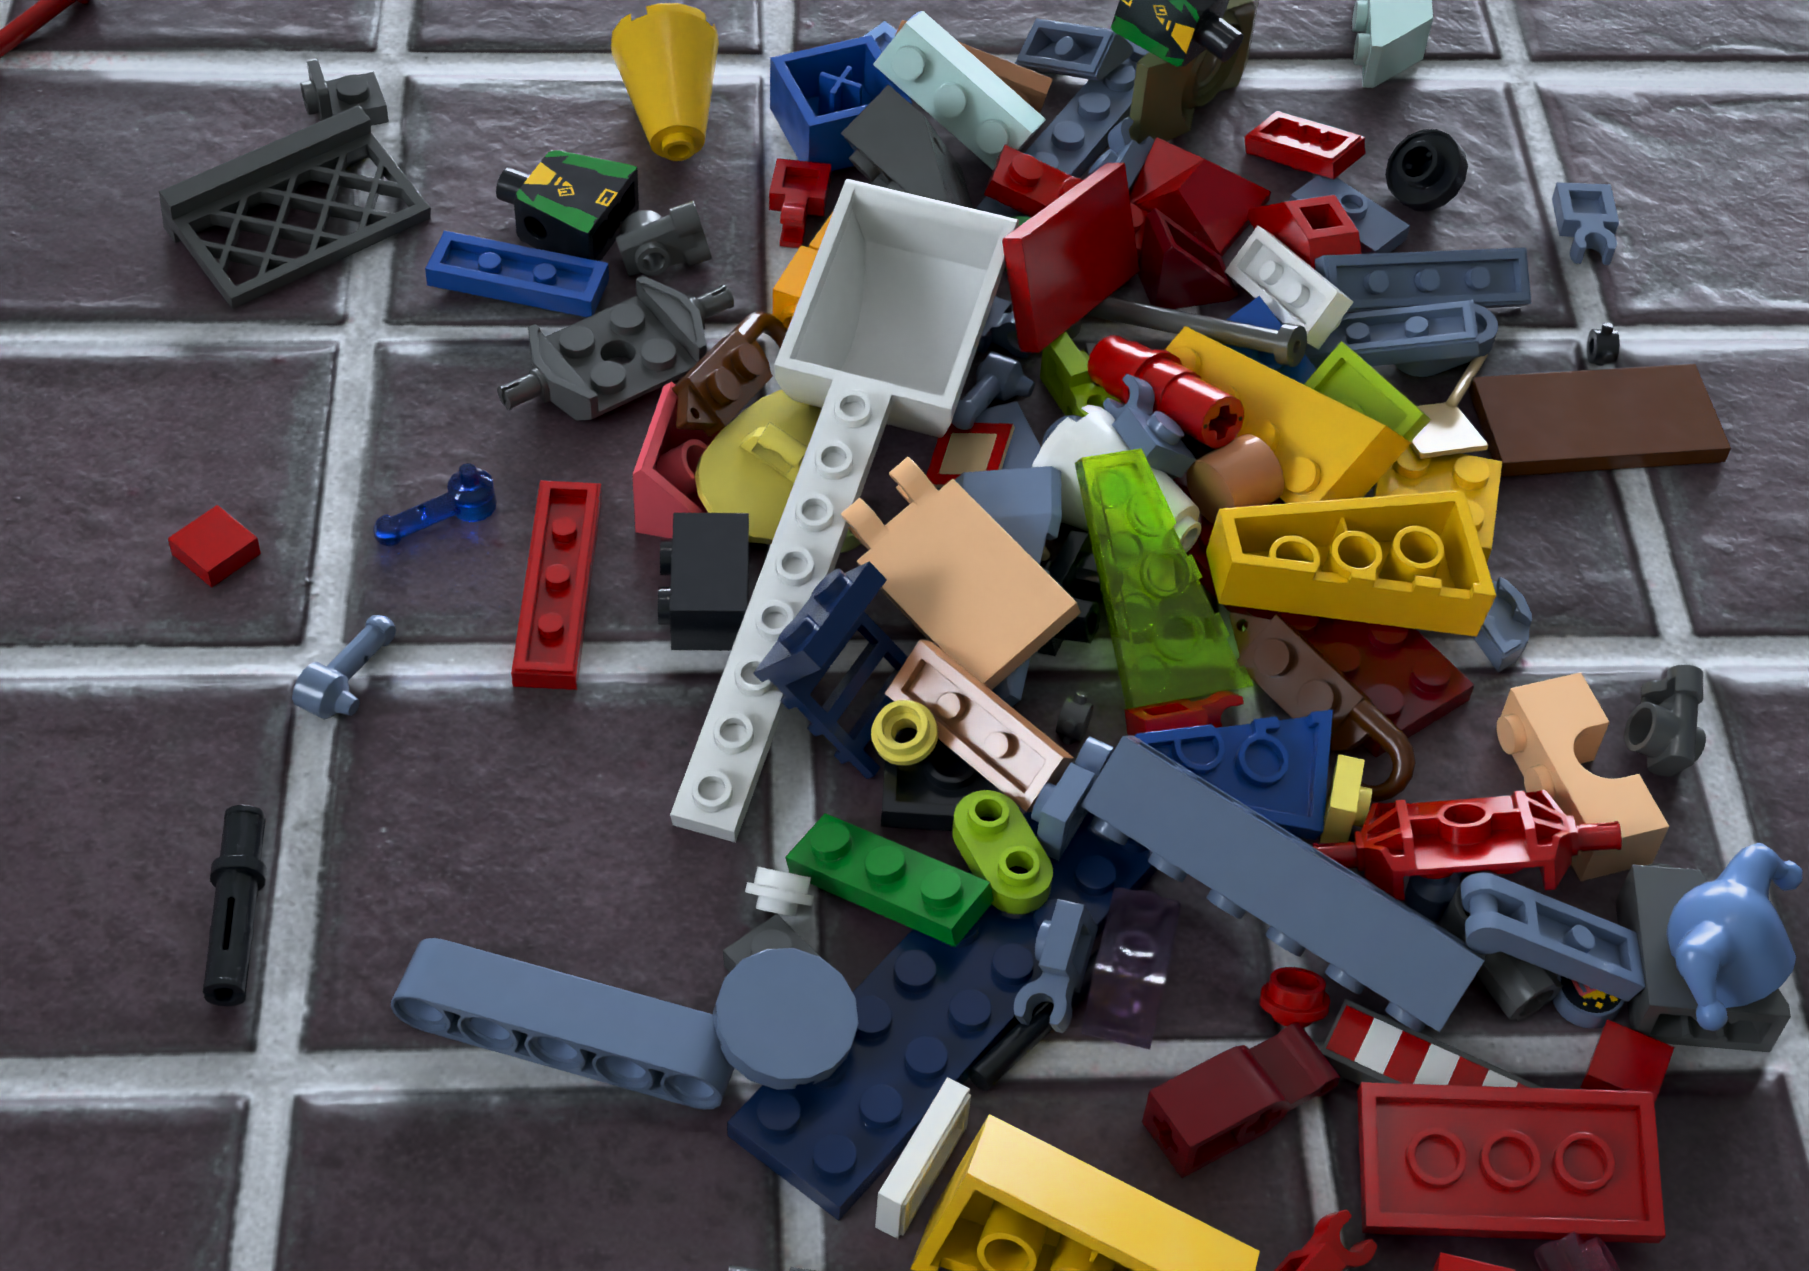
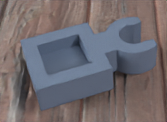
[1552,182,1619,265]
[1031,736,1114,861]

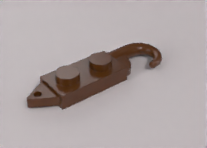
[672,311,787,437]
[1229,613,1416,802]

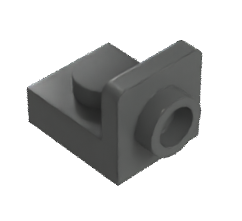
[300,59,389,126]

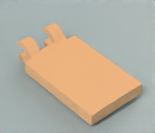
[841,457,1081,691]

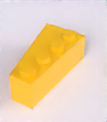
[1165,326,1411,504]
[1206,490,1497,637]

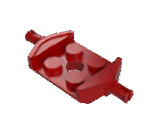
[1313,790,1622,901]

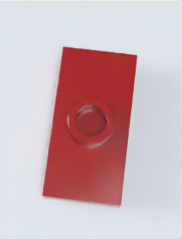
[1244,111,1366,180]

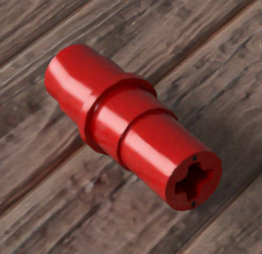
[1087,335,1244,448]

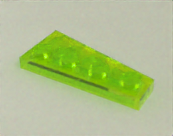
[1074,448,1254,709]

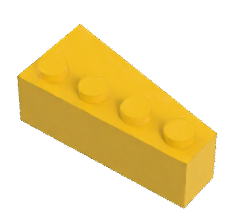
[910,1114,1260,1271]

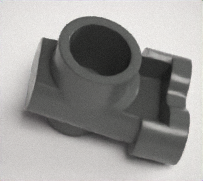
[615,201,712,276]
[1624,665,1706,777]

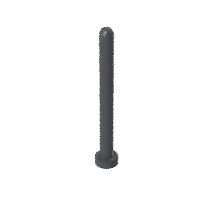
[1085,297,1307,367]

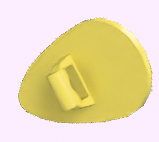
[694,390,821,544]

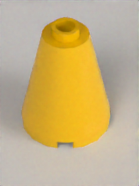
[611,3,719,161]

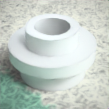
[745,867,814,917]

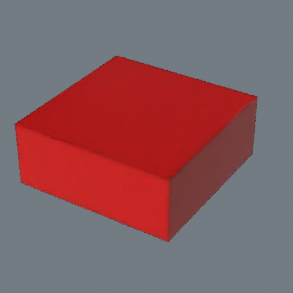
[168,505,261,588]
[1580,1019,1675,1104]

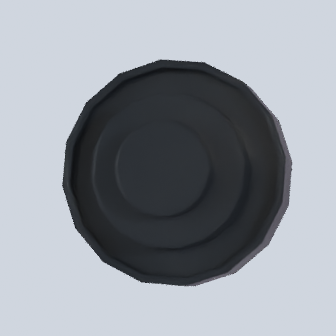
[1385,129,1468,211]

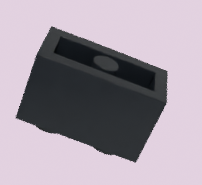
[658,513,749,651]

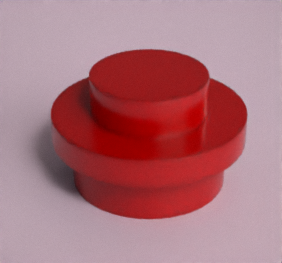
[1259,967,1330,1028]

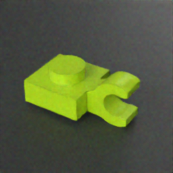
[1040,331,1121,417]

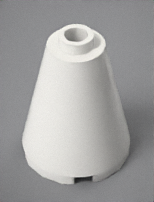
[1032,405,1201,559]

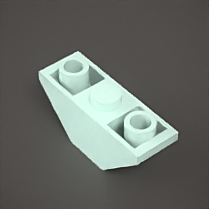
[1352,0,1433,88]

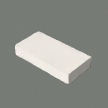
[875,1077,971,1239]

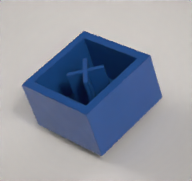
[770,35,912,171]

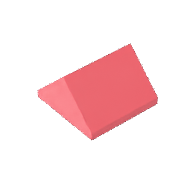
[633,381,725,538]

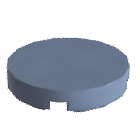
[713,948,859,1090]

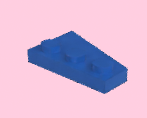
[1134,709,1333,840]

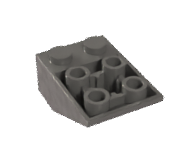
[841,85,973,209]

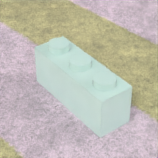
[873,11,1046,170]

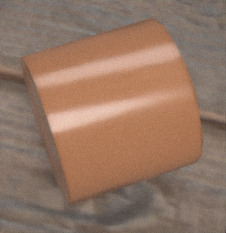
[1186,434,1285,524]

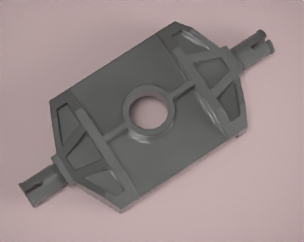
[497,276,734,421]

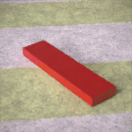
[511,480,602,690]

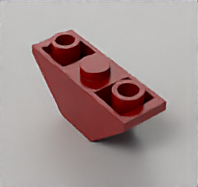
[1247,195,1362,269]

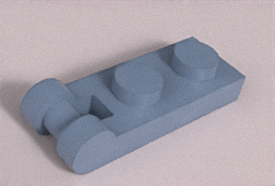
[1460,873,1645,1002]

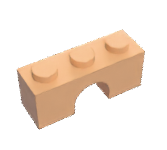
[1496,672,1669,881]

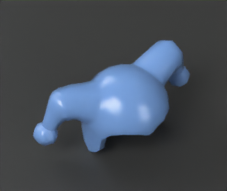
[1666,843,1802,1031]

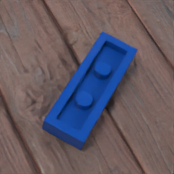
[425,230,609,318]

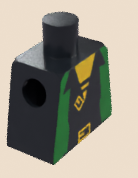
[1110,0,1244,67]
[496,150,639,261]

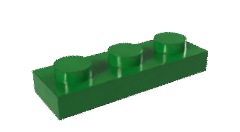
[785,813,994,947]

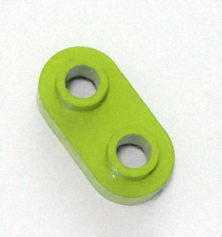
[952,790,1053,914]

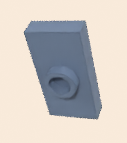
[1289,175,1410,254]

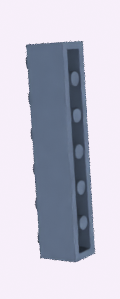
[1080,735,1486,1032]

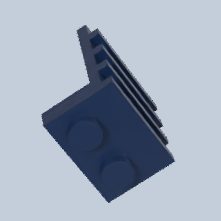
[753,561,908,779]

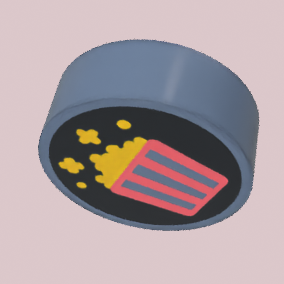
[1553,974,1624,1029]

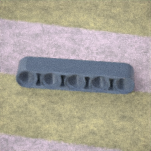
[390,938,734,1110]

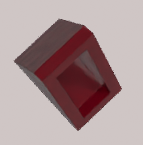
[1137,208,1238,309]

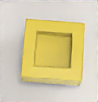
[1319,754,1372,844]

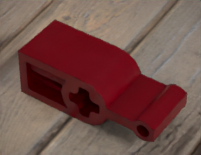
[1142,1023,1340,1178]

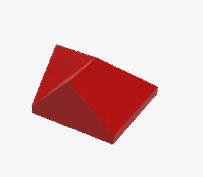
[1129,137,1271,257]

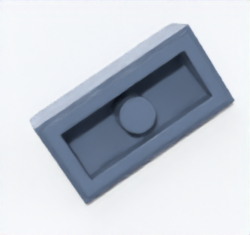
[1015,18,1134,81]

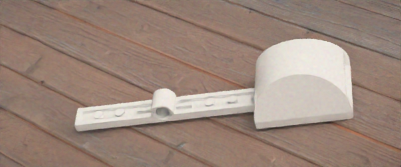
[670,179,1019,843]

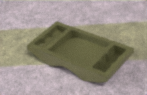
[1129,0,1259,144]

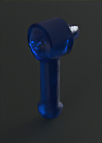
[373,463,497,547]

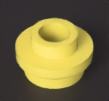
[871,700,938,766]

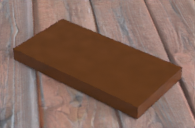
[1469,364,1731,477]

